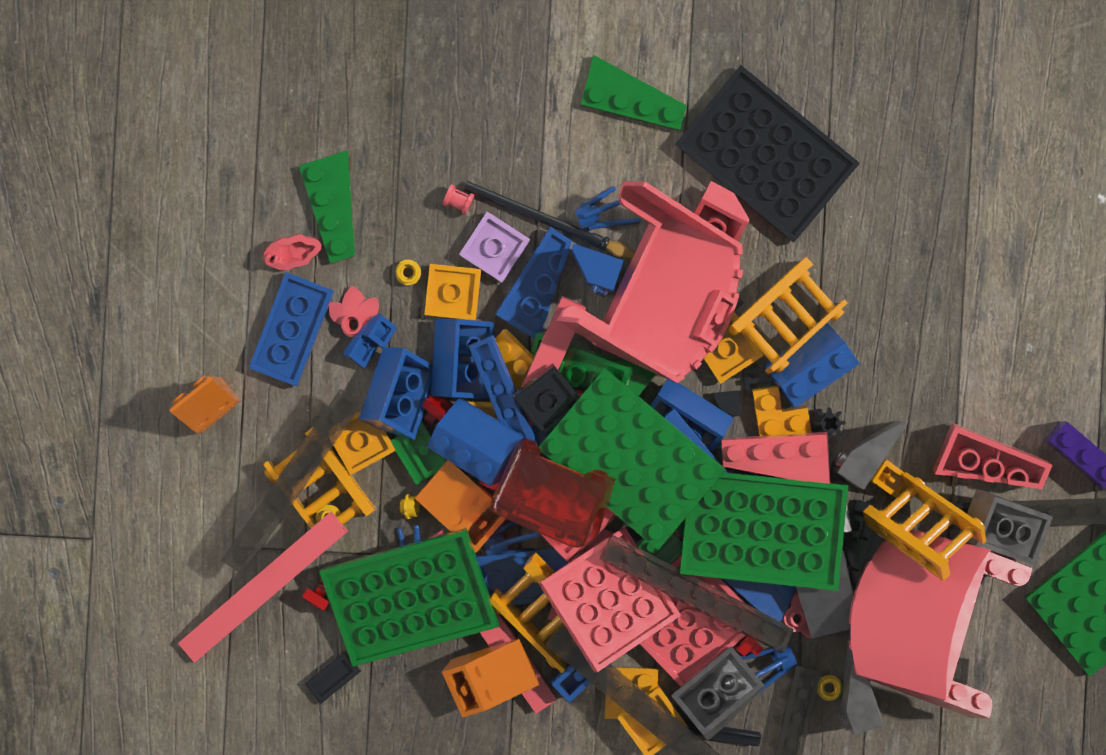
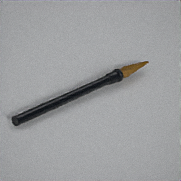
[464,181,635,260]

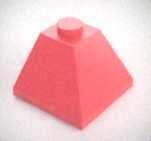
[694,181,750,241]

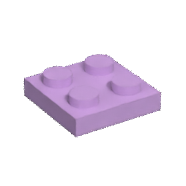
[459,212,530,283]

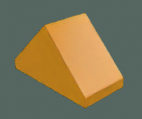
[870,459,905,498]

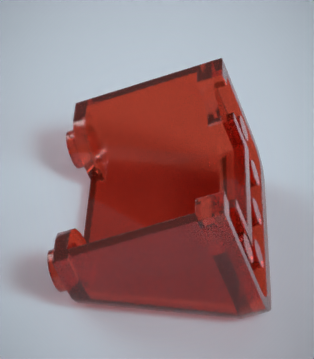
[489,439,616,548]

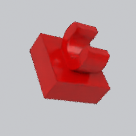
[422,396,453,426]
[302,582,330,612]
[733,629,764,656]

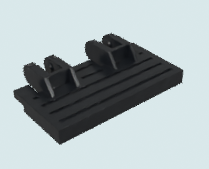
[842,499,908,591]

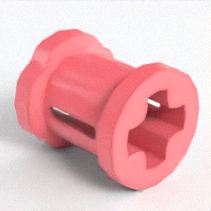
[442,184,475,215]

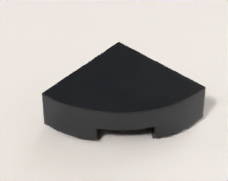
[713,390,742,416]

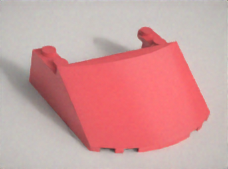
[557,181,743,383]
[849,529,1033,718]

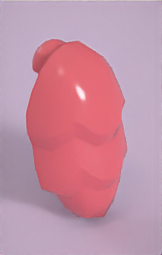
[264,233,321,270]

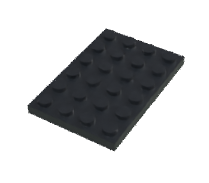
[675,65,860,243]

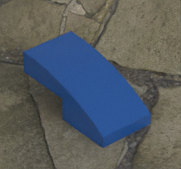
[343,313,397,368]

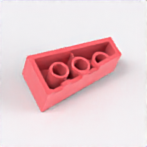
[932,423,1052,489]
[721,432,831,484]

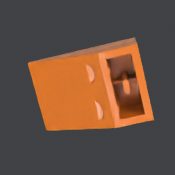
[169,376,241,434]
[415,460,510,553]
[442,638,539,718]

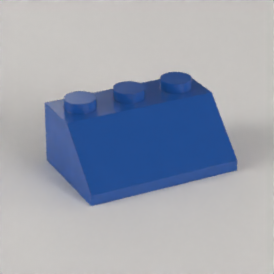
[571,243,623,297]
[431,318,494,399]
[763,323,860,408]
[359,347,433,440]
[650,379,734,453]
[427,398,524,486]

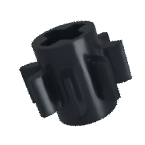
[813,407,846,440]

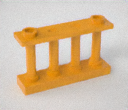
[727,257,847,374]
[263,427,377,528]
[863,472,986,581]
[490,553,578,673]

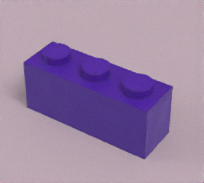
[1044,421,1106,491]

